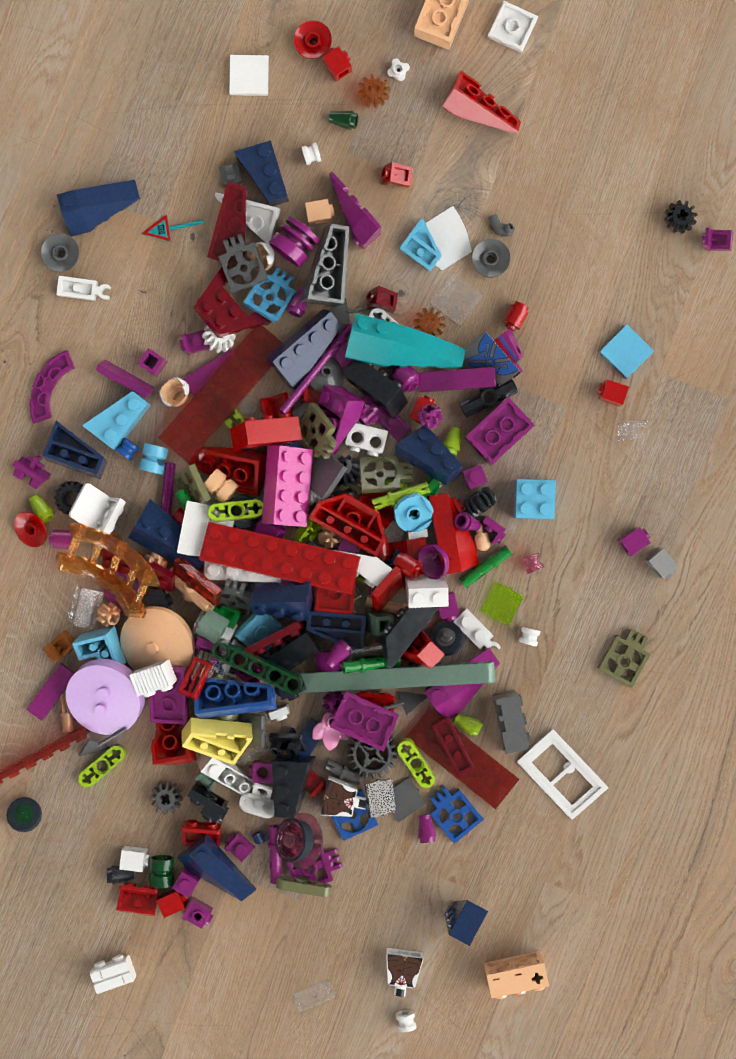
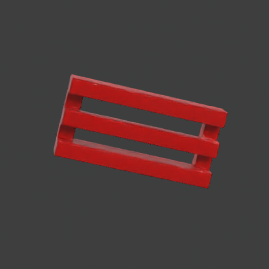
[178,656,213,700]

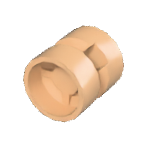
[204,469,239,503]

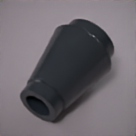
[107,865,135,885]

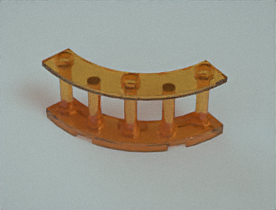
[55,523,160,618]

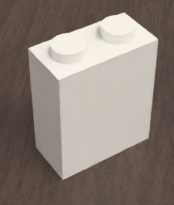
[405,574,448,608]

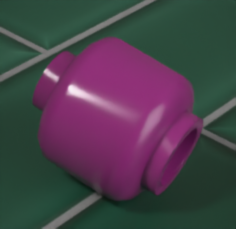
[391,366,419,393]

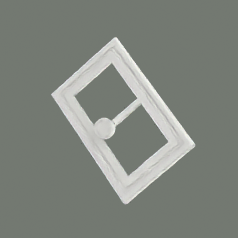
[517,729,608,820]

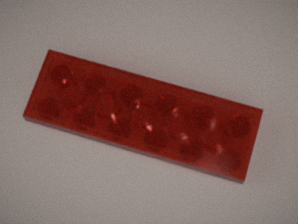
[406,707,520,809]

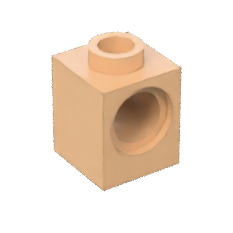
[305,199,335,226]

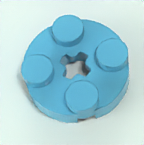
[394,492,433,532]

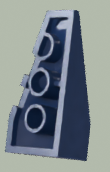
[57,180,140,237]
[177,834,256,901]

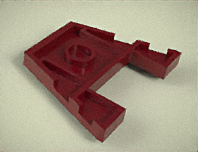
[193,265,272,338]

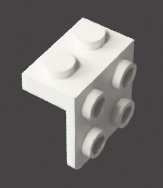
[69,483,126,535]

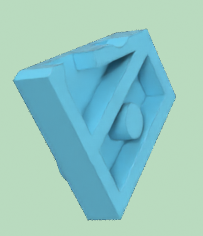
[399,218,442,272]

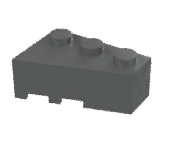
[493,690,531,754]

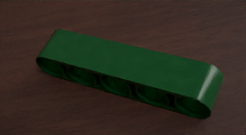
[212,640,303,694]

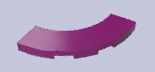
[30,350,75,424]

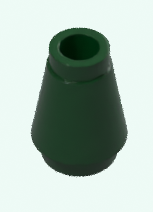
[329,111,358,130]

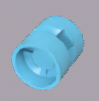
[138,443,169,475]

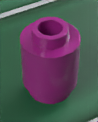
[49,529,78,549]

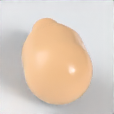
[474,524,491,551]

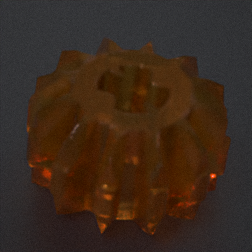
[358,74,390,109]
[413,307,446,337]

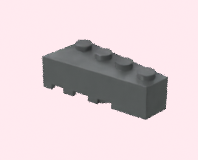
[300,224,349,307]

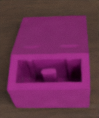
[312,385,365,454]

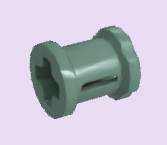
[194,772,218,792]

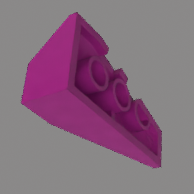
[329,172,381,249]
[424,647,500,718]

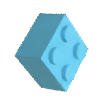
[514,479,556,519]

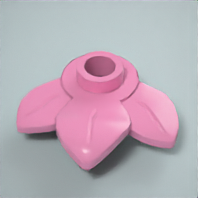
[312,712,349,751]

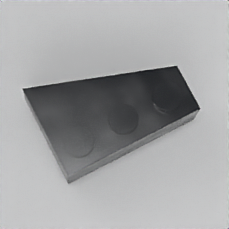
[259,629,321,680]
[272,754,316,819]

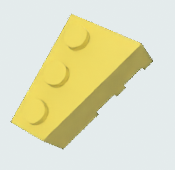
[182,718,253,765]

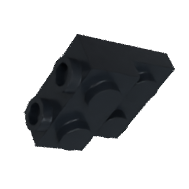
[187,782,229,823]

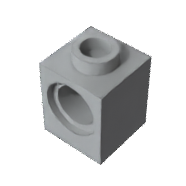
[645,548,678,579]

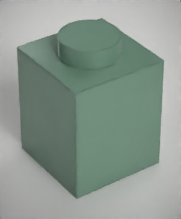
[196,609,230,644]
[365,611,394,636]

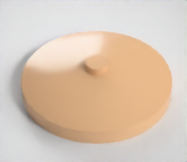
[120,606,195,671]

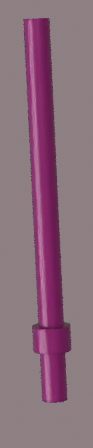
[279,323,353,414]

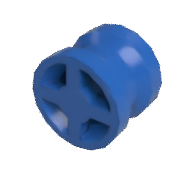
[116,437,140,461]

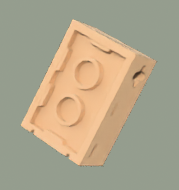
[414,0,469,50]
[484,951,549,999]

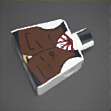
[321,776,367,817]
[387,948,423,997]

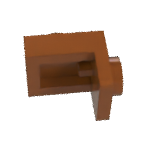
[43,630,75,663]

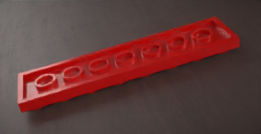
[199,522,361,596]

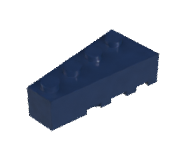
[128,499,204,575]

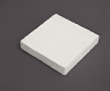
[487,1,538,53]
[229,55,269,96]

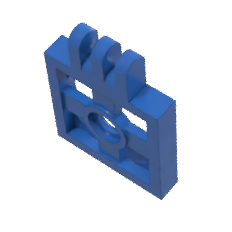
[332,782,378,841]
[429,785,484,844]

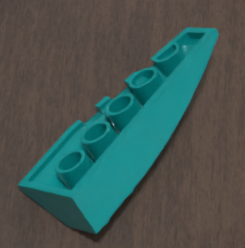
[345,313,466,368]

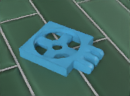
[243,267,296,324]

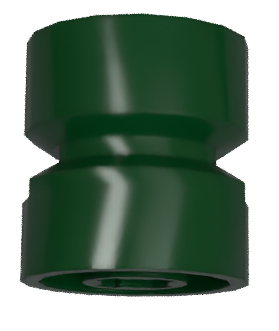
[149,855,174,888]

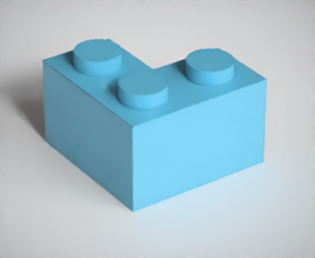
[72,626,127,664]

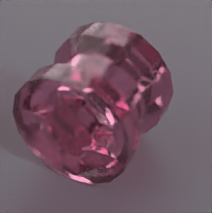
[521,553,544,574]

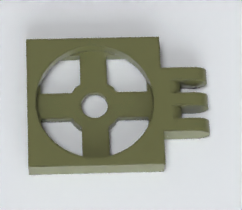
[299,403,337,459]
[360,455,413,494]
[174,464,211,506]
[598,628,651,687]

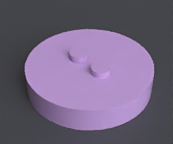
[66,659,145,735]

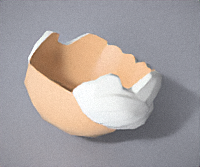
[247,242,275,271]
[159,377,189,407]

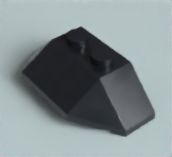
[381,606,439,669]

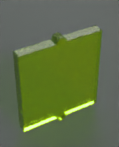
[481,582,524,626]

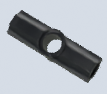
[459,378,518,418]

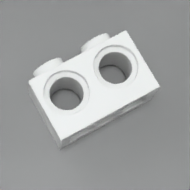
[345,423,388,457]

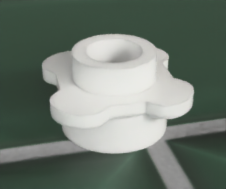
[387,58,410,81]

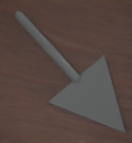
[329,298,377,325]
[383,691,428,716]
[79,727,127,757]

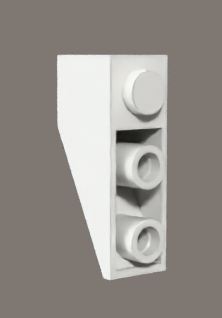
[335,550,392,588]
[197,754,254,795]

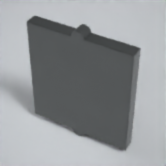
[239,713,266,748]
[381,777,426,822]

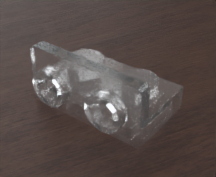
[67,585,104,629]

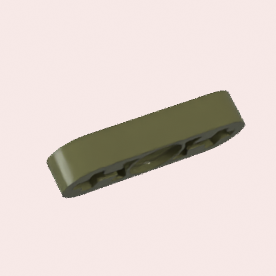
[276,876,332,897]

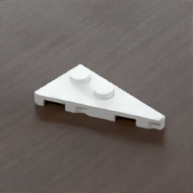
[215,193,280,245]

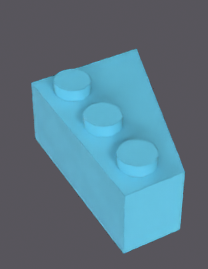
[82,391,151,450]

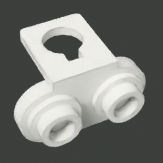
[239,783,274,818]

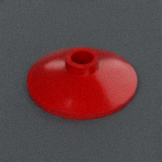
[294,21,332,59]
[14,512,47,547]

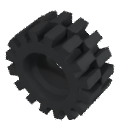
[54,481,84,515]

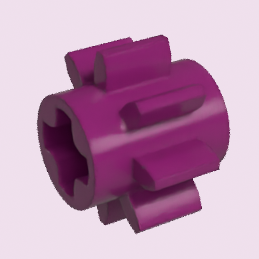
[358,402,379,426]
[418,404,443,429]
[322,691,344,715]

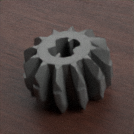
[150,781,183,815]

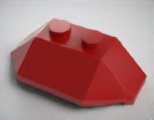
[309,493,386,557]

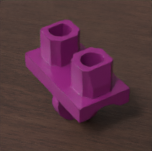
[12,455,51,489]

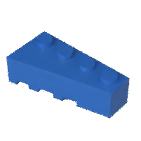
[193,676,277,719]

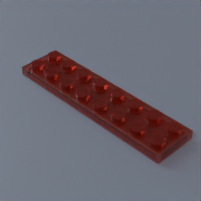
[158,325,283,463]

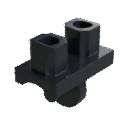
[269,727,307,757]

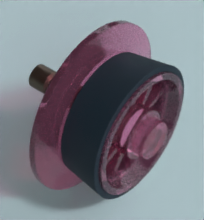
[275,813,323,868]

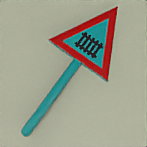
[141,215,204,242]

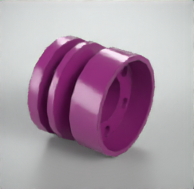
[268,216,320,268]

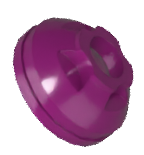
[417,544,449,580]

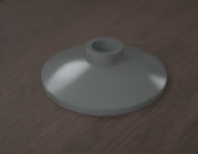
[41,234,80,272]
[472,239,510,277]
[309,357,344,393]

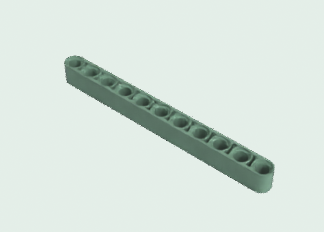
[294,661,496,693]

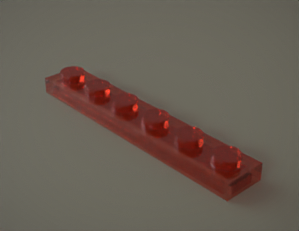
[0,726,90,784]

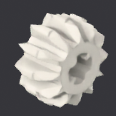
[202,325,236,353]

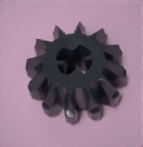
[664,200,698,234]
[337,454,360,487]
[463,487,497,517]

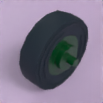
[6,797,42,832]

